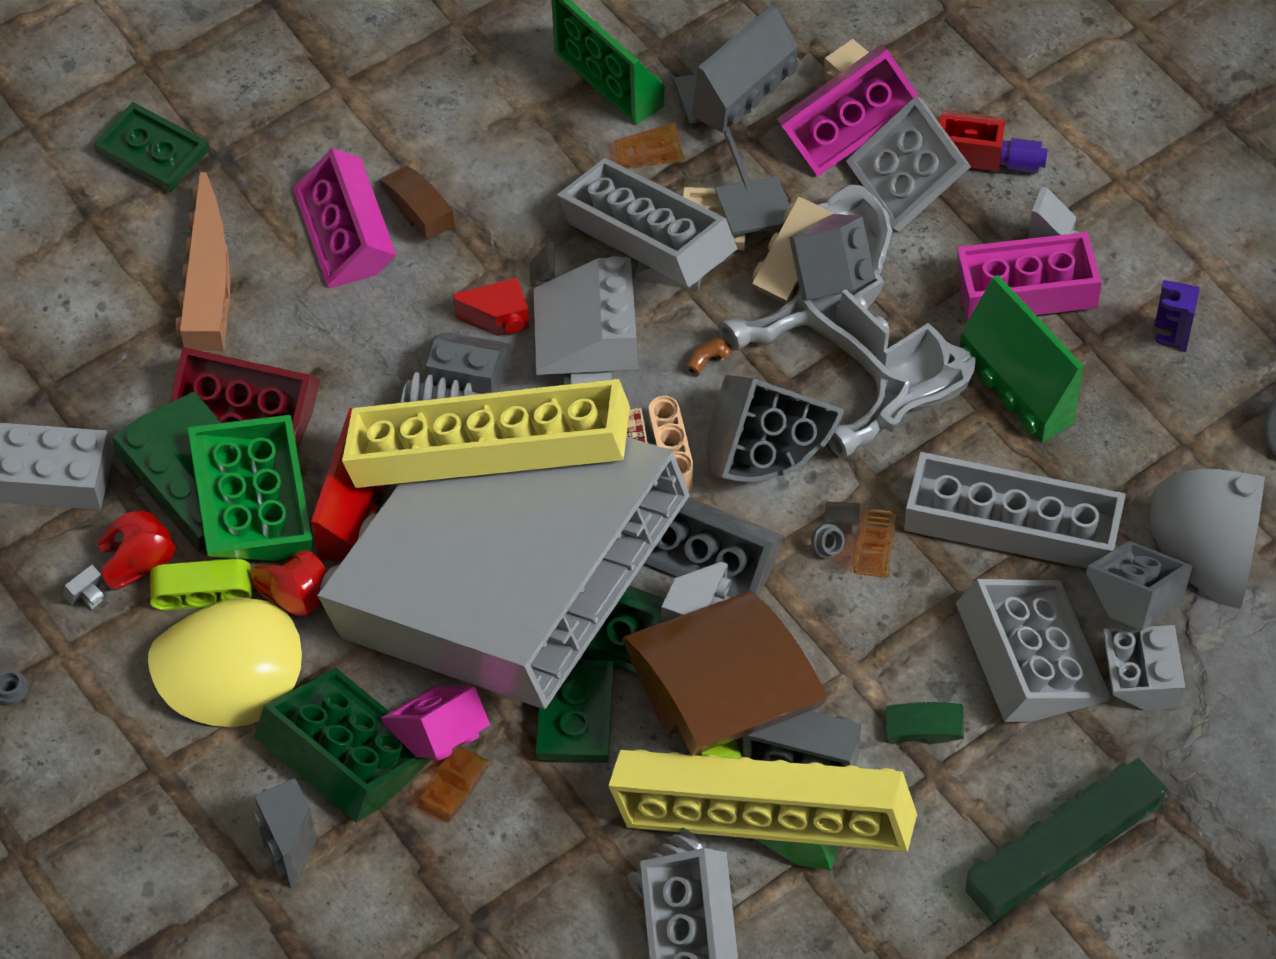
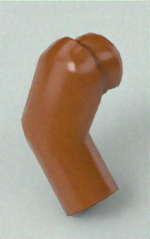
[685,337,731,377]

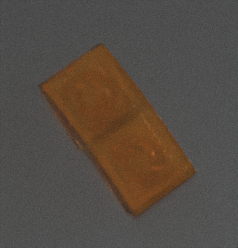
[418,745,489,824]

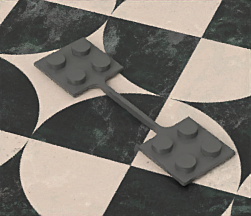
[673,74,789,236]

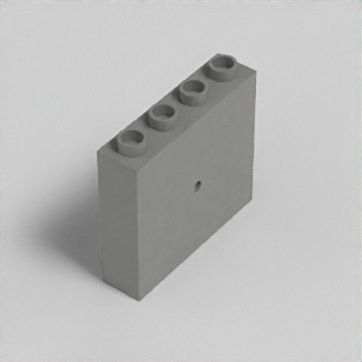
[317,391,690,709]

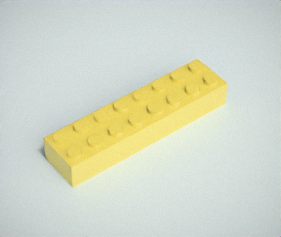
[342,379,630,488]
[609,749,917,852]

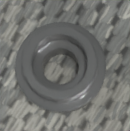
[811,524,845,558]
[0,670,29,705]

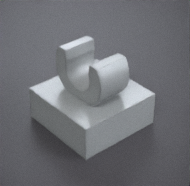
[63,564,104,610]

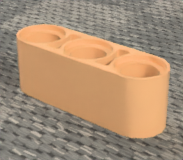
[649,396,693,491]

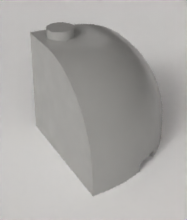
[1149,469,1265,609]

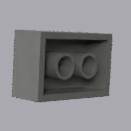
[743,710,861,767]

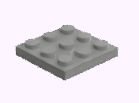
[846,96,971,232]

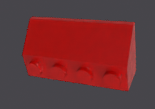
[311,408,389,563]

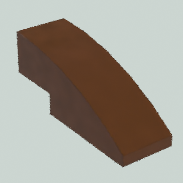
[379,166,455,240]

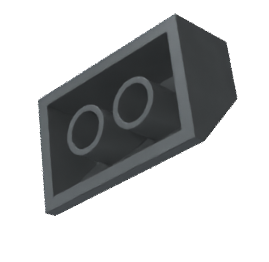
[1086,541,1193,631]

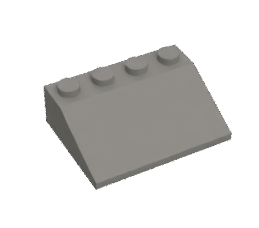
[533,256,638,375]
[956,579,1111,722]

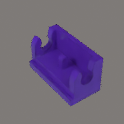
[1154,280,1200,352]

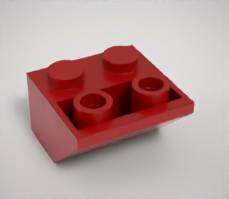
[940,110,1006,171]

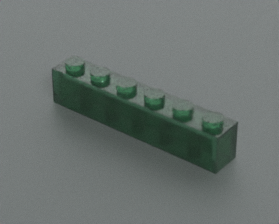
[965,757,1167,923]

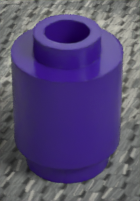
[1000,138,1048,174]

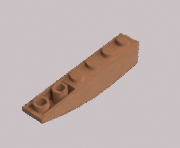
[176,172,230,350]

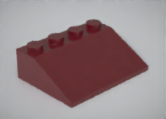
[169,347,320,452]

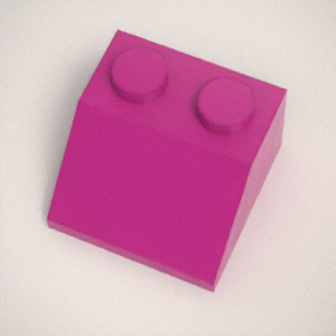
[381,686,490,761]

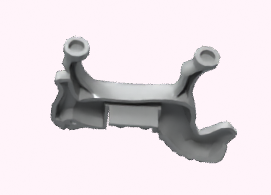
[718,184,975,459]

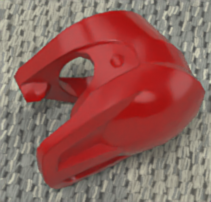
[97,511,176,590]
[250,549,327,616]

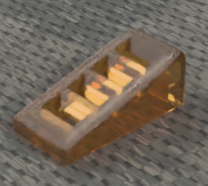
[614,122,686,169]
[854,508,898,578]

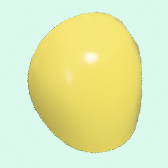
[148,597,302,727]

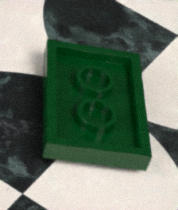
[93,102,210,192]
[536,660,614,762]

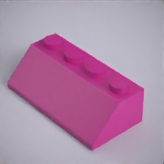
[777,44,921,177]
[293,148,396,287]
[957,232,1101,322]

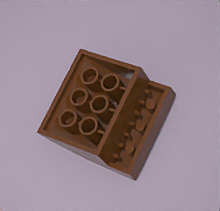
[622,590,828,757]

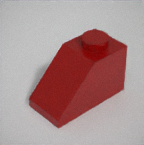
[453,278,530,336]

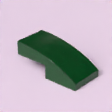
[886,702,964,745]

